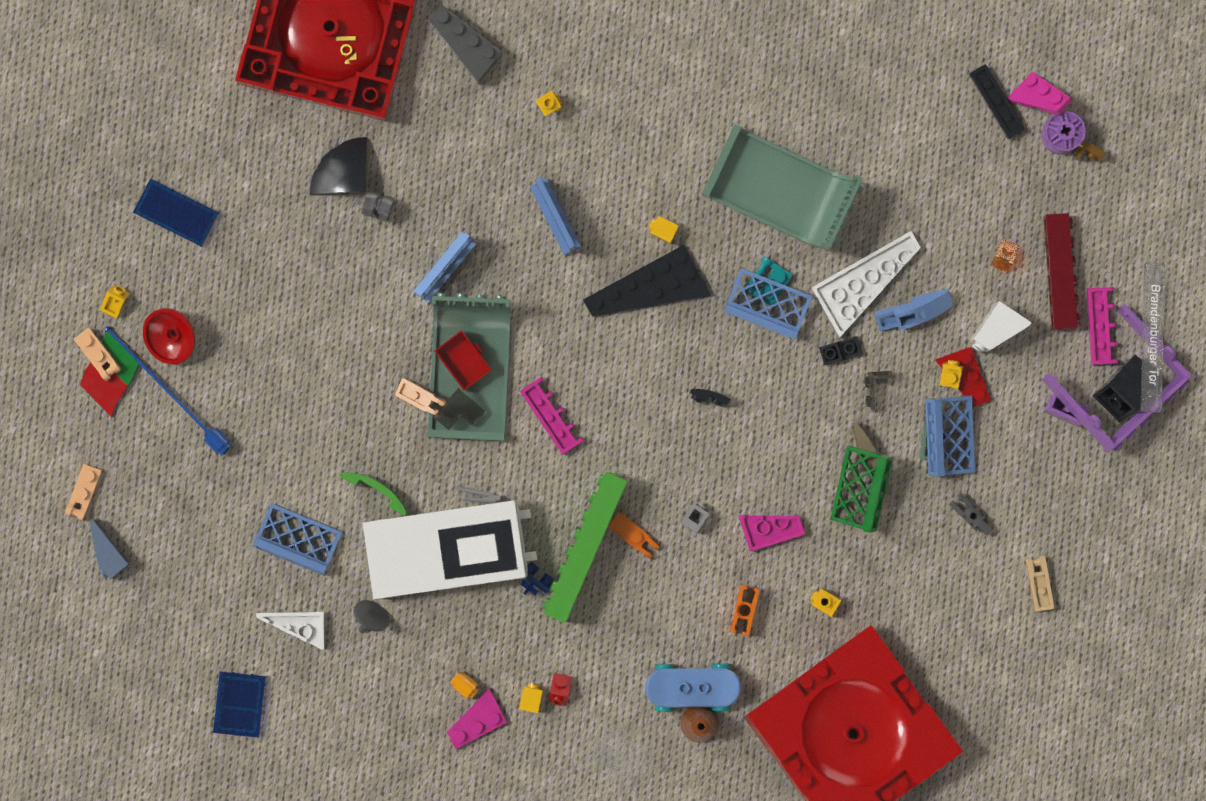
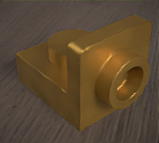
[1074,141,1106,161]

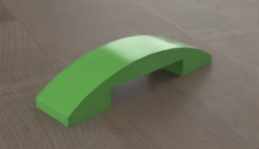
[339,473,407,516]

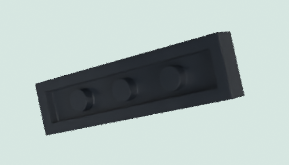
[968,64,1025,139]

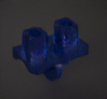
[520,562,554,596]

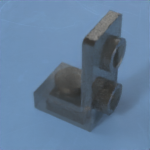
[864,371,892,411]

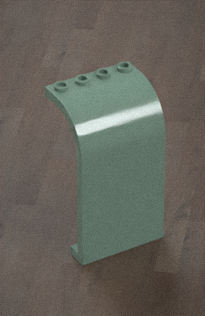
[702,124,864,250]
[427,293,511,441]

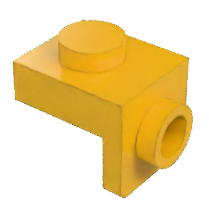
[536,91,563,116]

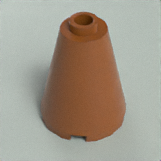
[680,707,719,743]

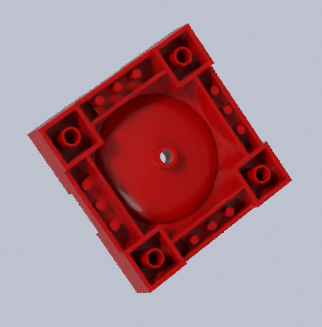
[235,0,417,122]
[743,625,963,801]

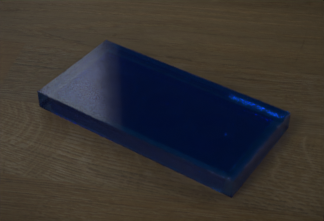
[133,179,219,247]

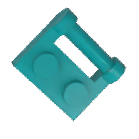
[743,256,792,306]

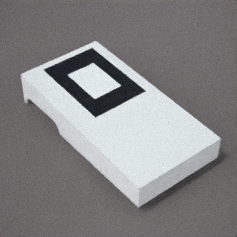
[363,500,537,599]

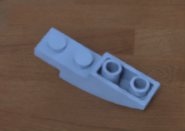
[874,289,953,331]

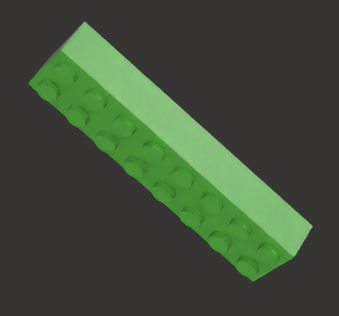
[542,472,627,623]

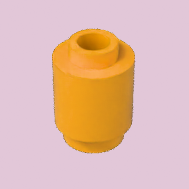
[450,671,479,699]

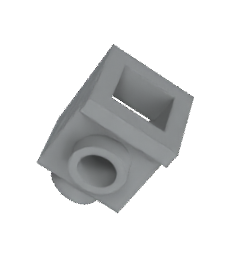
[680,502,709,533]

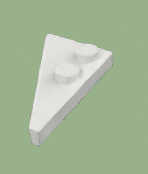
[256,612,325,649]

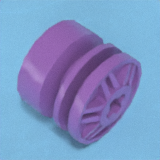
[1041,111,1086,155]

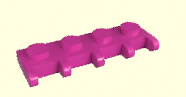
[1086,287,1118,365]
[520,377,584,455]

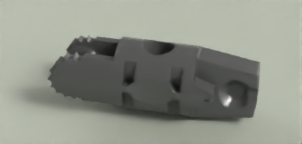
[949,492,992,535]

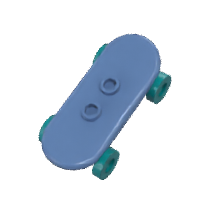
[645,663,741,711]

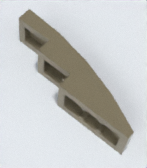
[852,422,892,495]

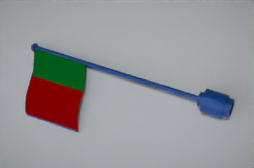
[80,326,232,456]

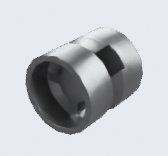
[361,190,395,222]

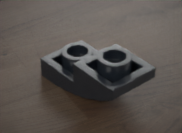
[819,336,863,366]
[689,389,730,407]

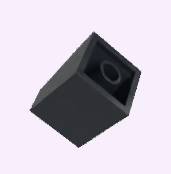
[1092,354,1163,423]

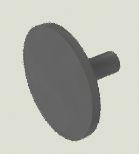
[353,600,390,633]

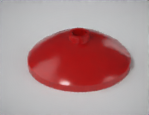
[143,308,196,364]

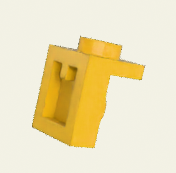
[100,285,130,319]
[939,360,963,389]

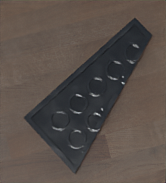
[583,245,711,317]

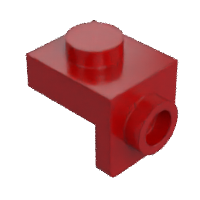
[548,673,573,706]

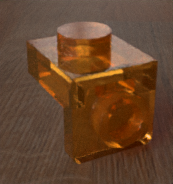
[990,238,1020,273]

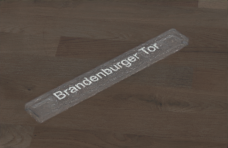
[1141,262,1165,413]

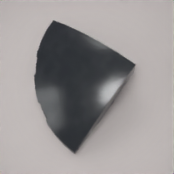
[310,137,367,195]

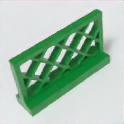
[830,445,894,533]

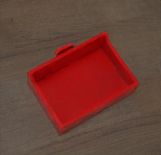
[434,330,491,391]

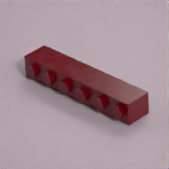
[1043,213,1080,330]

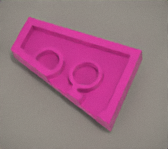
[1007,72,1073,115]
[738,515,805,552]
[447,688,507,749]

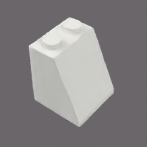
[969,301,1032,353]

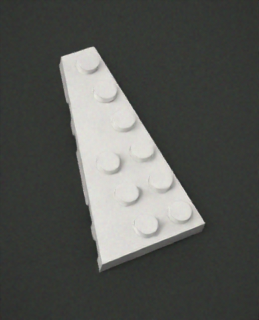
[811,231,921,338]

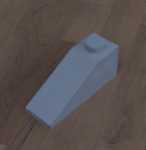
[89,519,131,579]

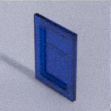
[213,671,266,738]

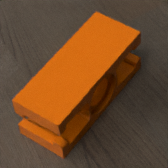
[730,585,760,636]

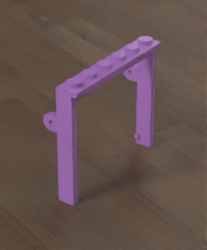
[1042,304,1192,453]

